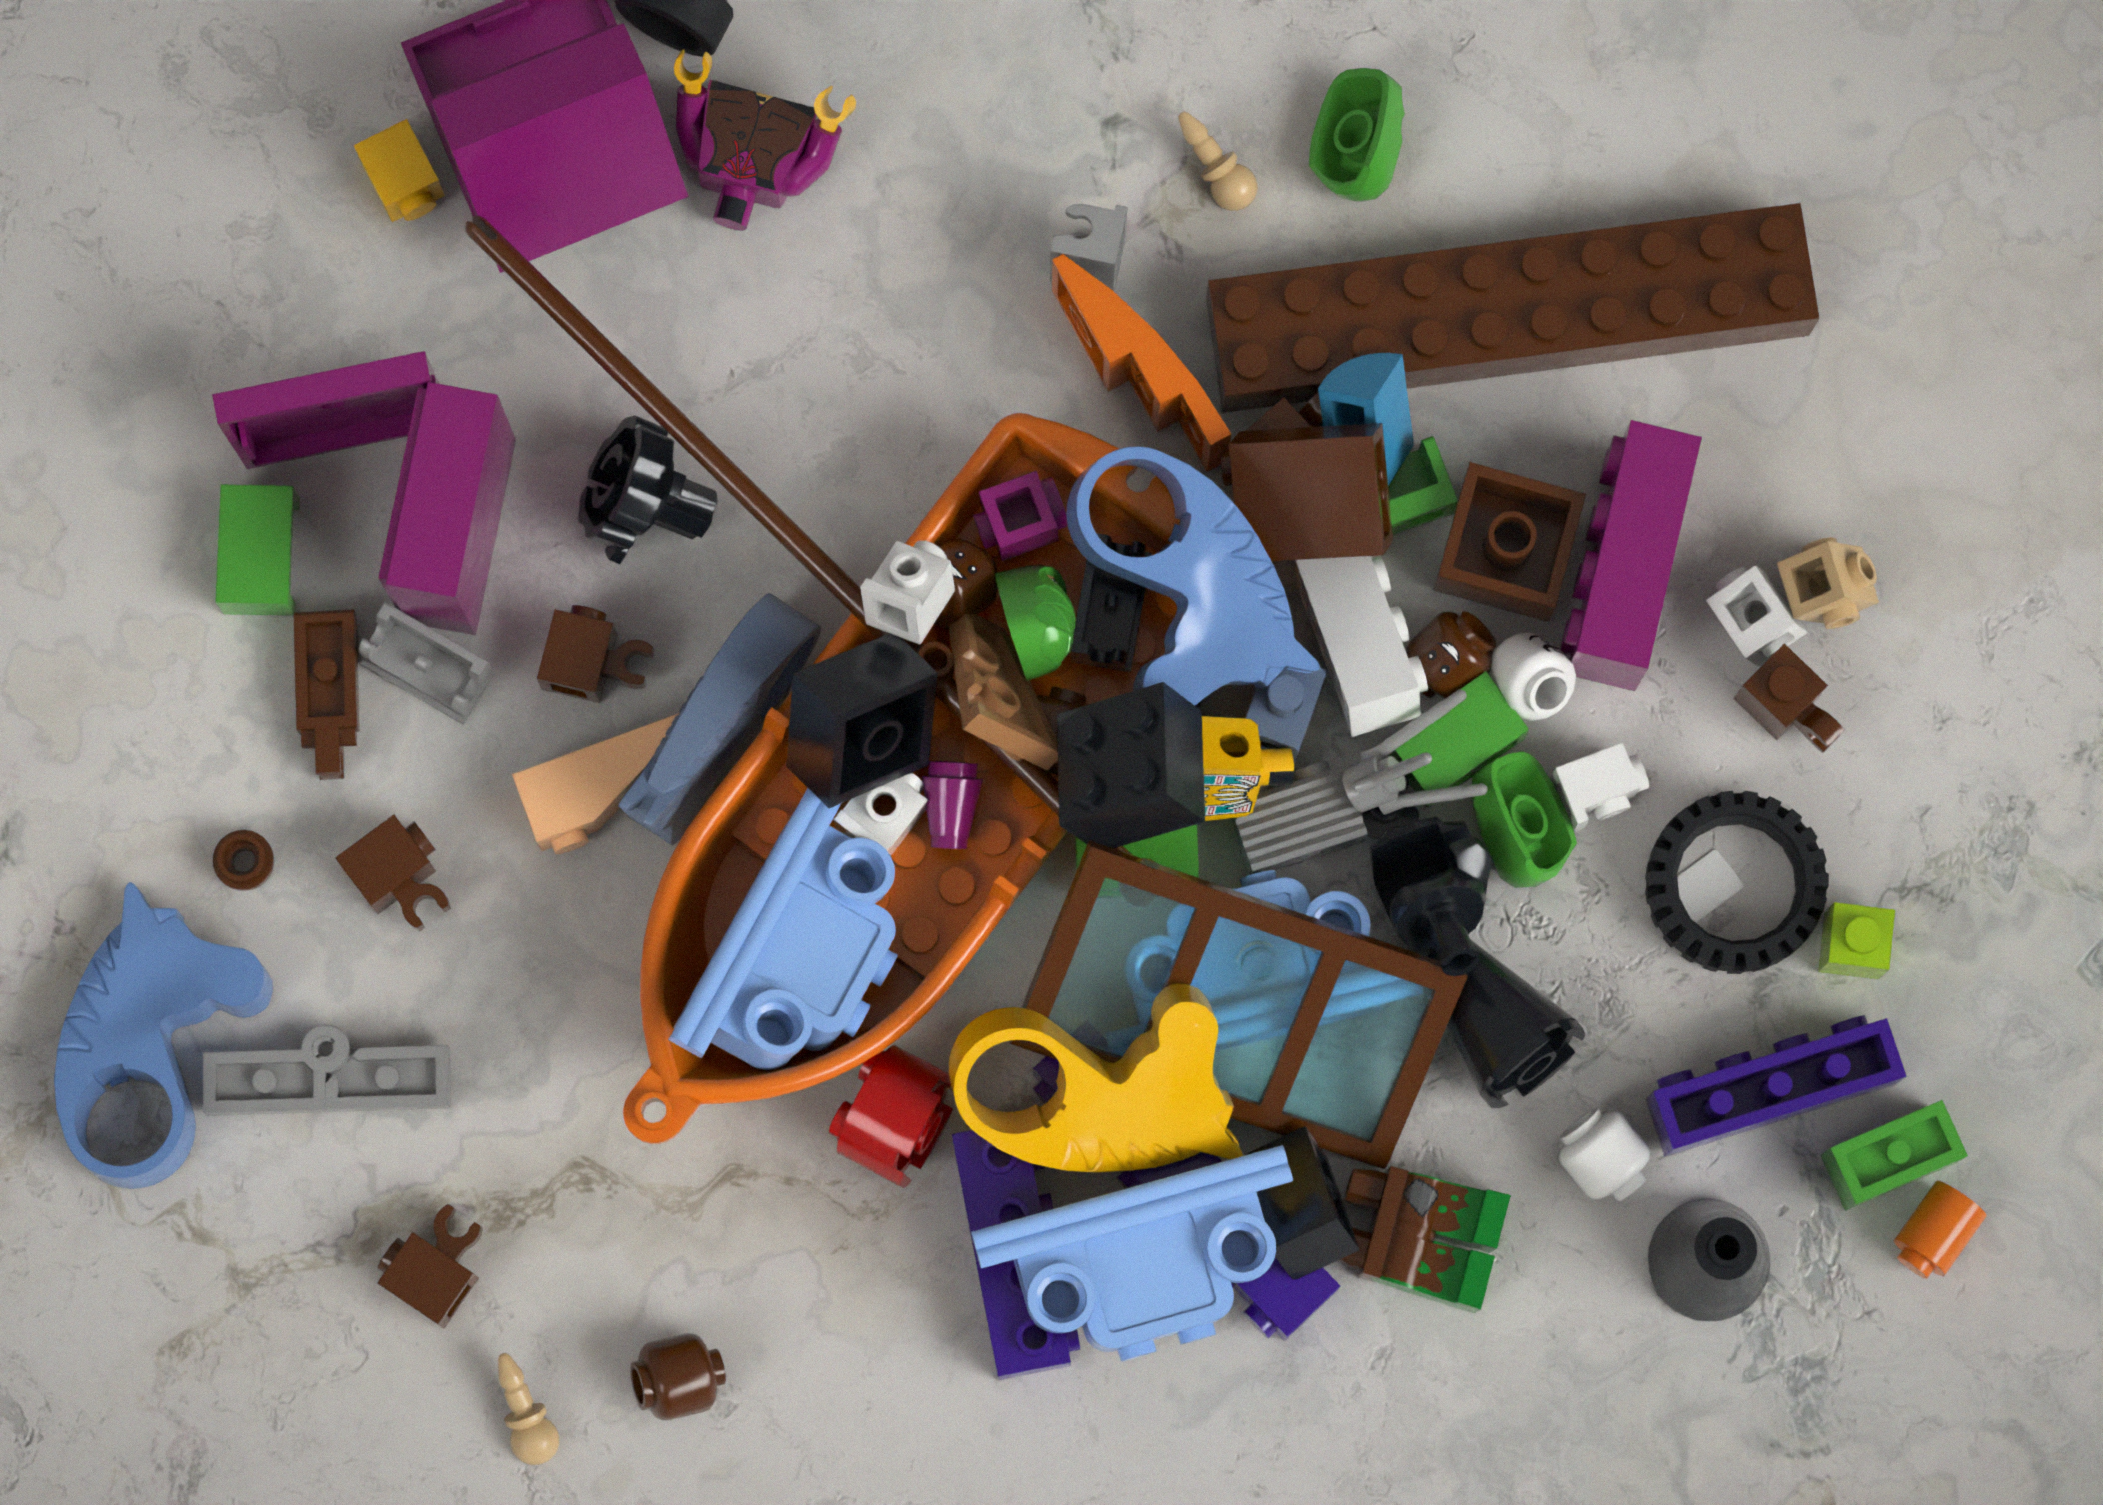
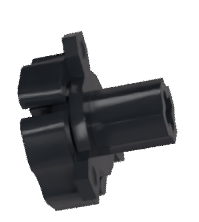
[578,415,718,564]

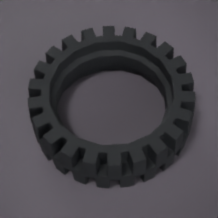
[1645,791,1829,974]

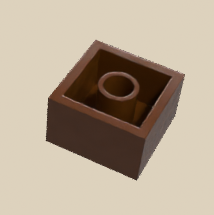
[1433,462,1586,622]

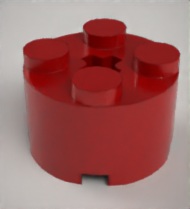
[828,1045,953,1188]

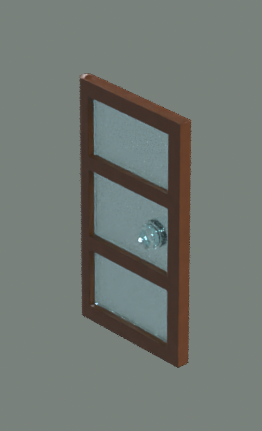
[1009,840,1468,1170]

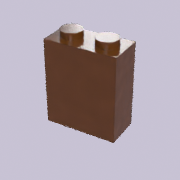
[1221,423,1393,561]

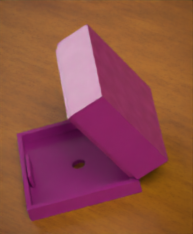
[400,0,688,273]
[212,351,516,636]

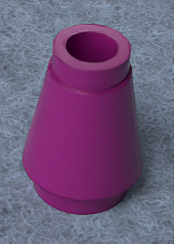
[922,761,983,849]

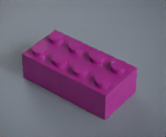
[1559,420,1702,691]

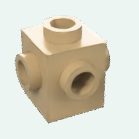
[1777,537,1879,629]

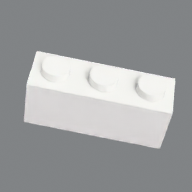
[1295,556,1428,737]

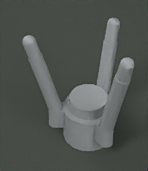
[1342,689,1488,815]

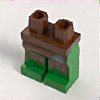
[1338,1166,1511,1313]

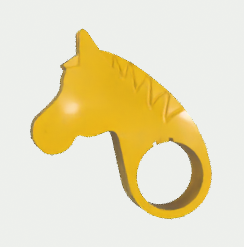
[949,984,1243,1172]

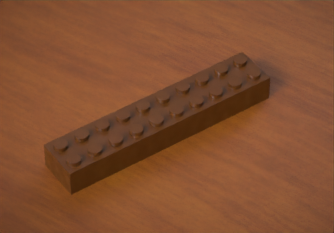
[1206,203,1819,413]

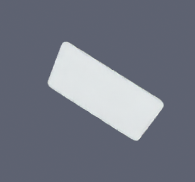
[1677,850,1744,922]

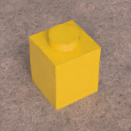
[353,119,445,222]

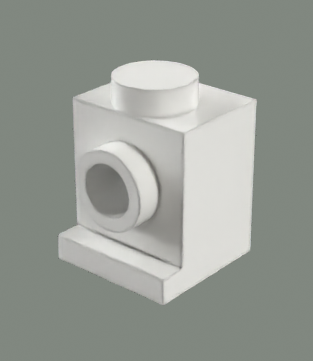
[860,540,955,645]
[1706,565,1808,667]
[1550,743,1649,833]
[833,773,928,856]

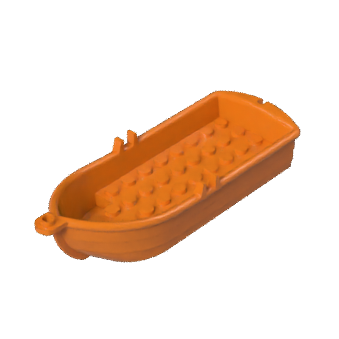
[623,413,1180,1144]

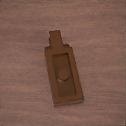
[293,609,360,780]

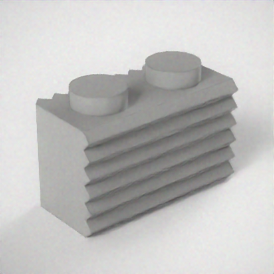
[1230,761,1368,875]

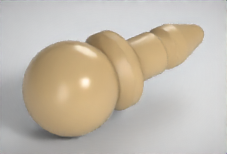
[1178,111,1258,211]
[498,1353,559,1465]

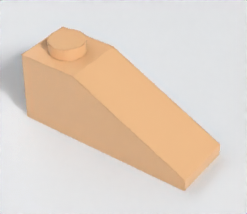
[512,713,679,854]

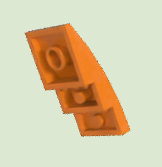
[1052,254,1232,472]

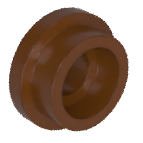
[213,830,274,891]

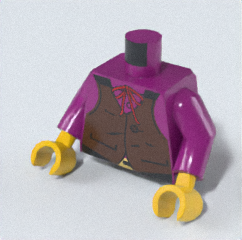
[673,49,856,231]

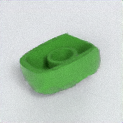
[1309,68,1405,202]
[995,564,1075,681]
[1471,751,1577,888]

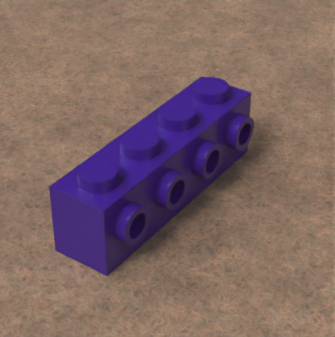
[1646,1015,1907,1157]
[952,1130,1081,1380]

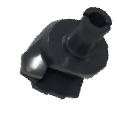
[1370,816,1492,976]

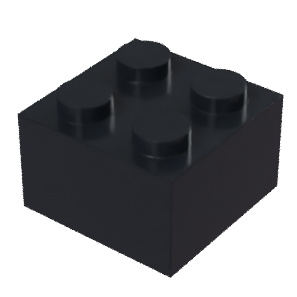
[786,633,938,808]
[1057,682,1205,848]

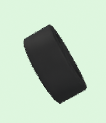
[615,0,734,57]

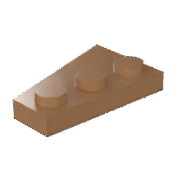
[948,614,1058,770]

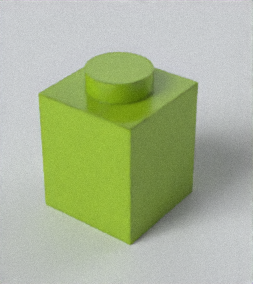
[1818,902,1895,980]

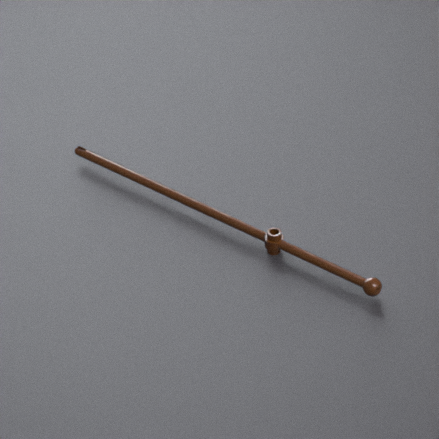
[465,215,1158,906]

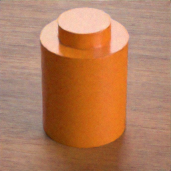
[1894,1180,1987,1279]

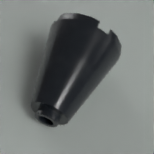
[1427,940,1586,1108]
[1648,1199,1770,1321]

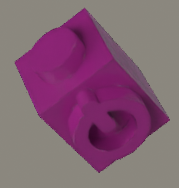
[973,471,1068,562]

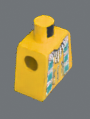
[1202,716,1294,821]

